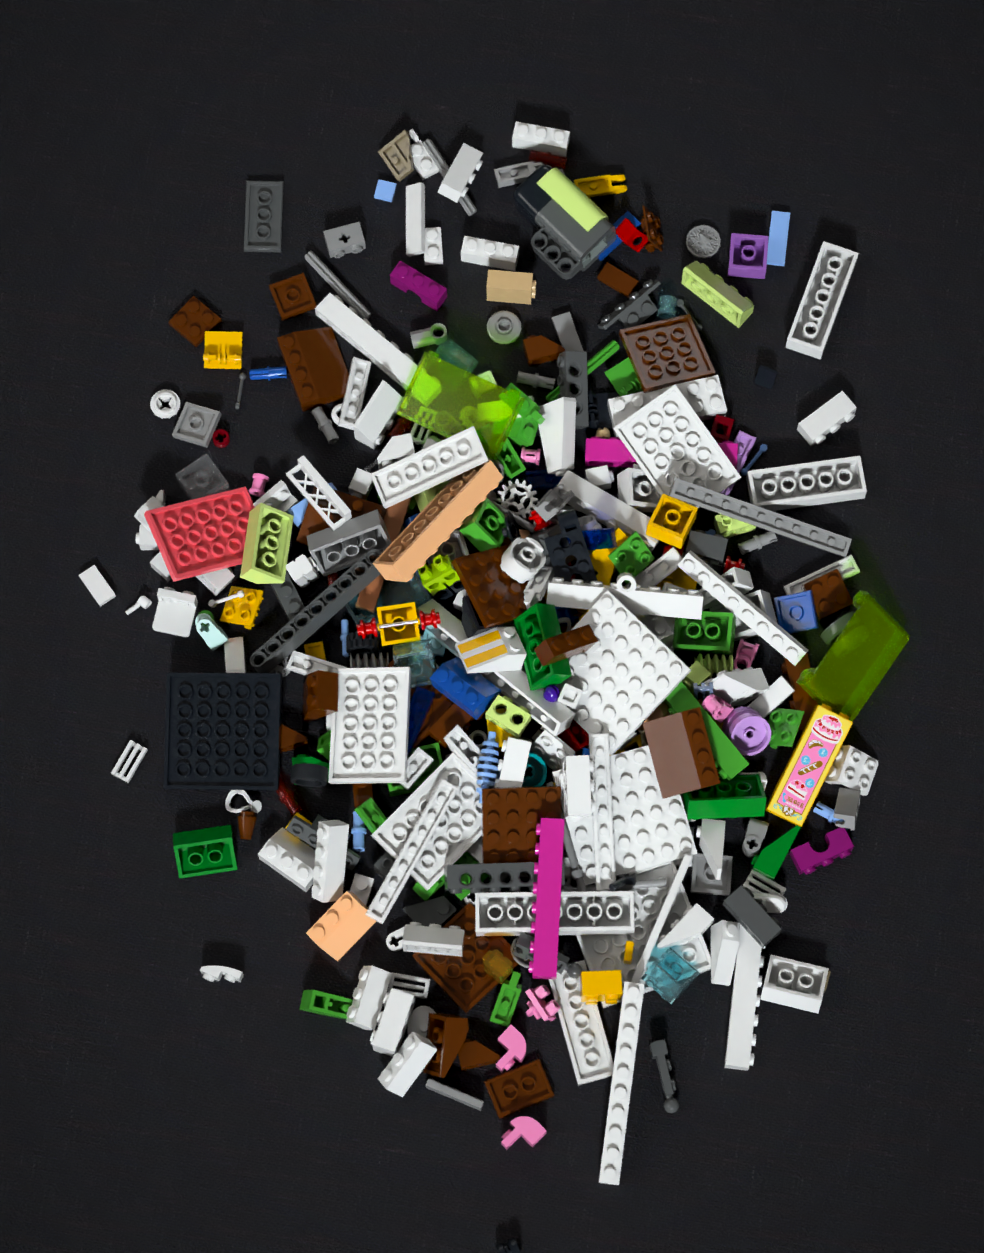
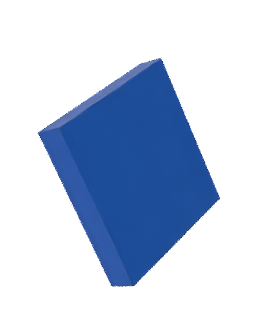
[774,590,819,634]

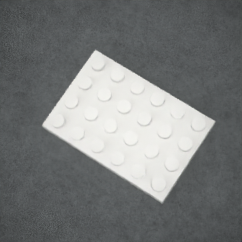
[613,385,741,508]
[328,667,411,784]
[371,752,482,891]

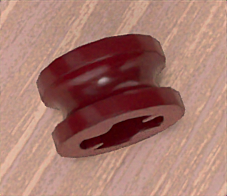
[212,429,230,448]

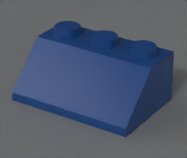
[430,657,502,720]

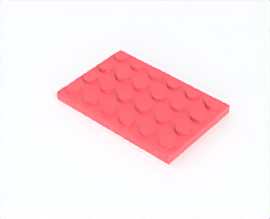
[144,486,254,582]

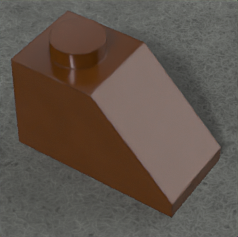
[523,335,565,367]
[280,724,308,753]
[458,1039,500,1071]

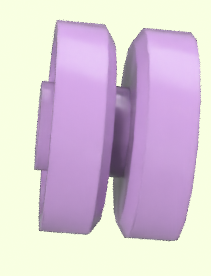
[722,706,771,756]

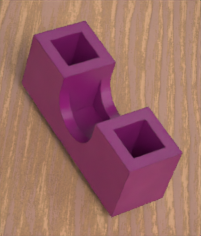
[390,261,447,311]
[789,827,854,875]

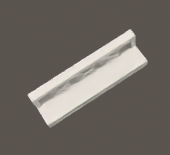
[286,455,352,531]

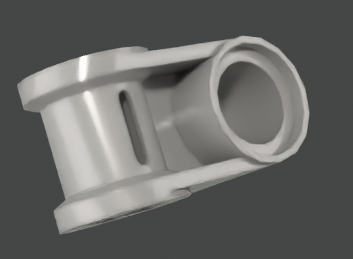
[742,817,769,857]

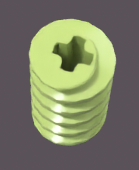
[694,653,734,678]

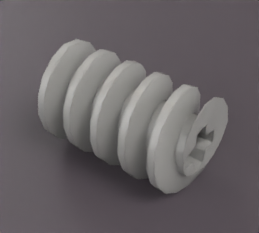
[350,652,389,668]

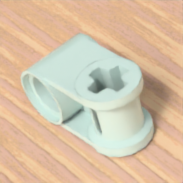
[195,613,229,651]

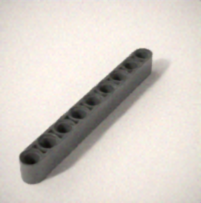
[250,549,382,673]

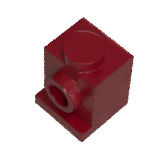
[710,414,734,443]

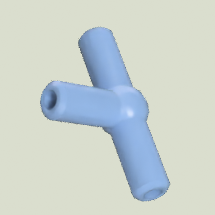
[340,619,350,657]

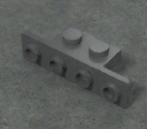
[597,280,661,329]
[286,815,361,870]

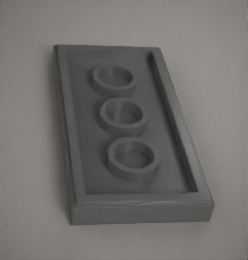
[244,181,284,252]

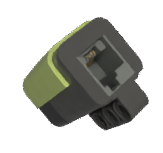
[513,165,617,280]

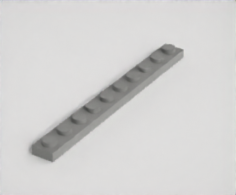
[669,478,852,557]

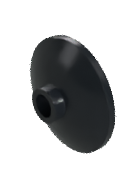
[502,511,521,543]

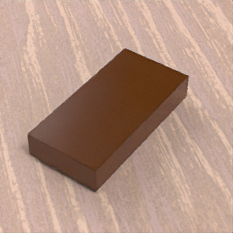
[597,262,638,298]

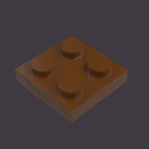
[269,273,317,320]
[168,296,221,347]
[802,569,853,620]

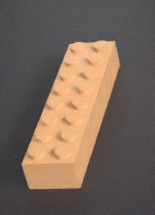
[373,460,503,582]

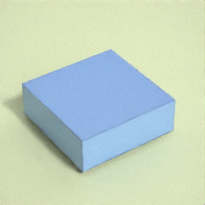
[374,179,397,202]

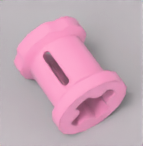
[520,446,541,465]
[248,473,269,497]

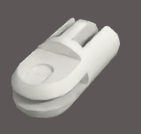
[752,892,788,913]

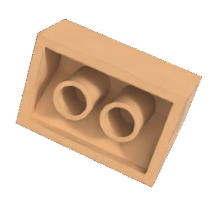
[306,891,377,961]

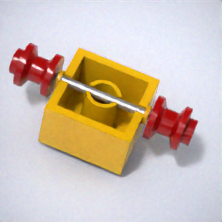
[356,602,441,646]

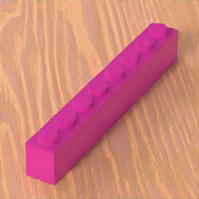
[585,436,738,470]
[529,818,565,980]

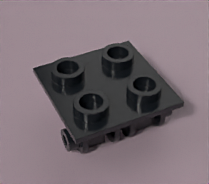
[583,390,618,431]

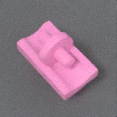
[525,985,561,1021]

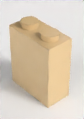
[486,269,536,305]

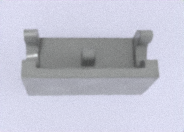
[534,484,574,522]
[834,787,861,831]

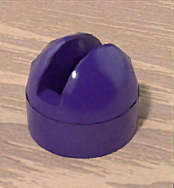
[543,685,560,702]

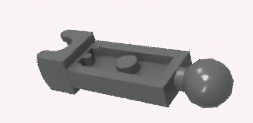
[512,933,582,978]
[649,1039,679,1113]

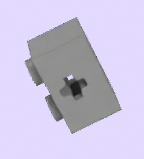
[323,222,366,258]

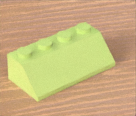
[681,260,754,328]
[240,503,294,584]

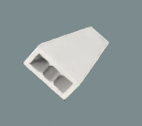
[538,397,576,476]

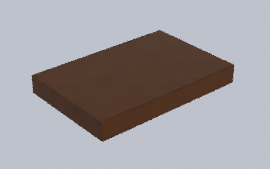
[484,1059,554,1119]

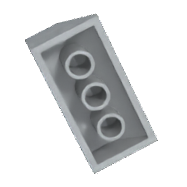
[307,509,392,577]

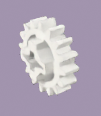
[497,479,538,519]

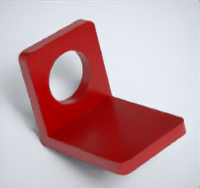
[616,218,648,252]

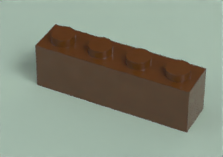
[781,653,818,735]

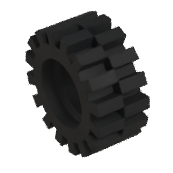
[346,631,381,658]

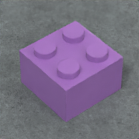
[728,233,769,279]

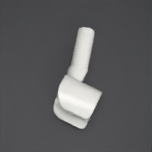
[125,596,152,615]

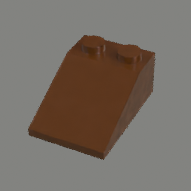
[303,670,338,723]
[423,1013,469,1078]

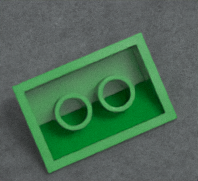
[173,825,237,879]

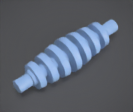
[476,731,499,804]

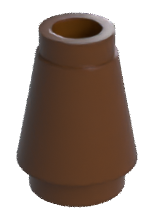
[237,811,257,840]

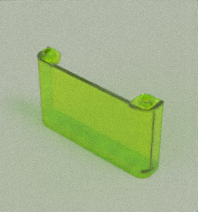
[396,350,525,461]
[796,590,910,721]

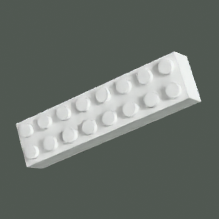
[475,891,635,936]

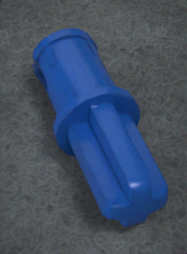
[249,366,287,381]

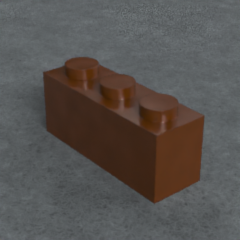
[534,624,598,666]

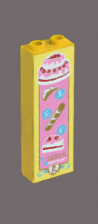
[765,703,853,827]

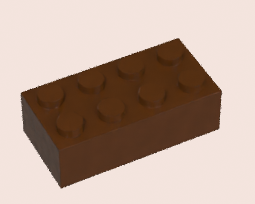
[428,702,493,754]

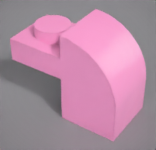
[496,1025,526,1072]
[501,1116,547,1150]

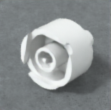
[500,537,546,583]

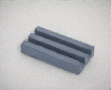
[693,682,714,702]

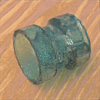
[657,295,677,319]

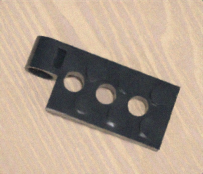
[544,508,598,584]

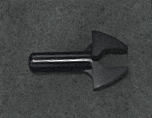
[609,873,636,891]

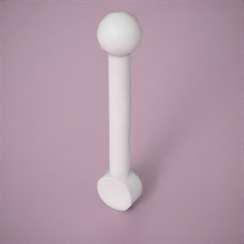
[208,590,245,608]

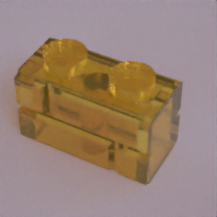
[482,949,513,984]

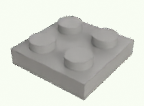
[172,402,222,448]
[691,853,733,896]

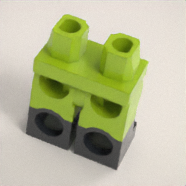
[418,555,465,603]

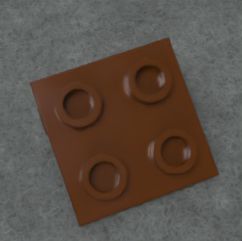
[641,206,664,252]

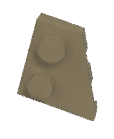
[378,130,414,181]

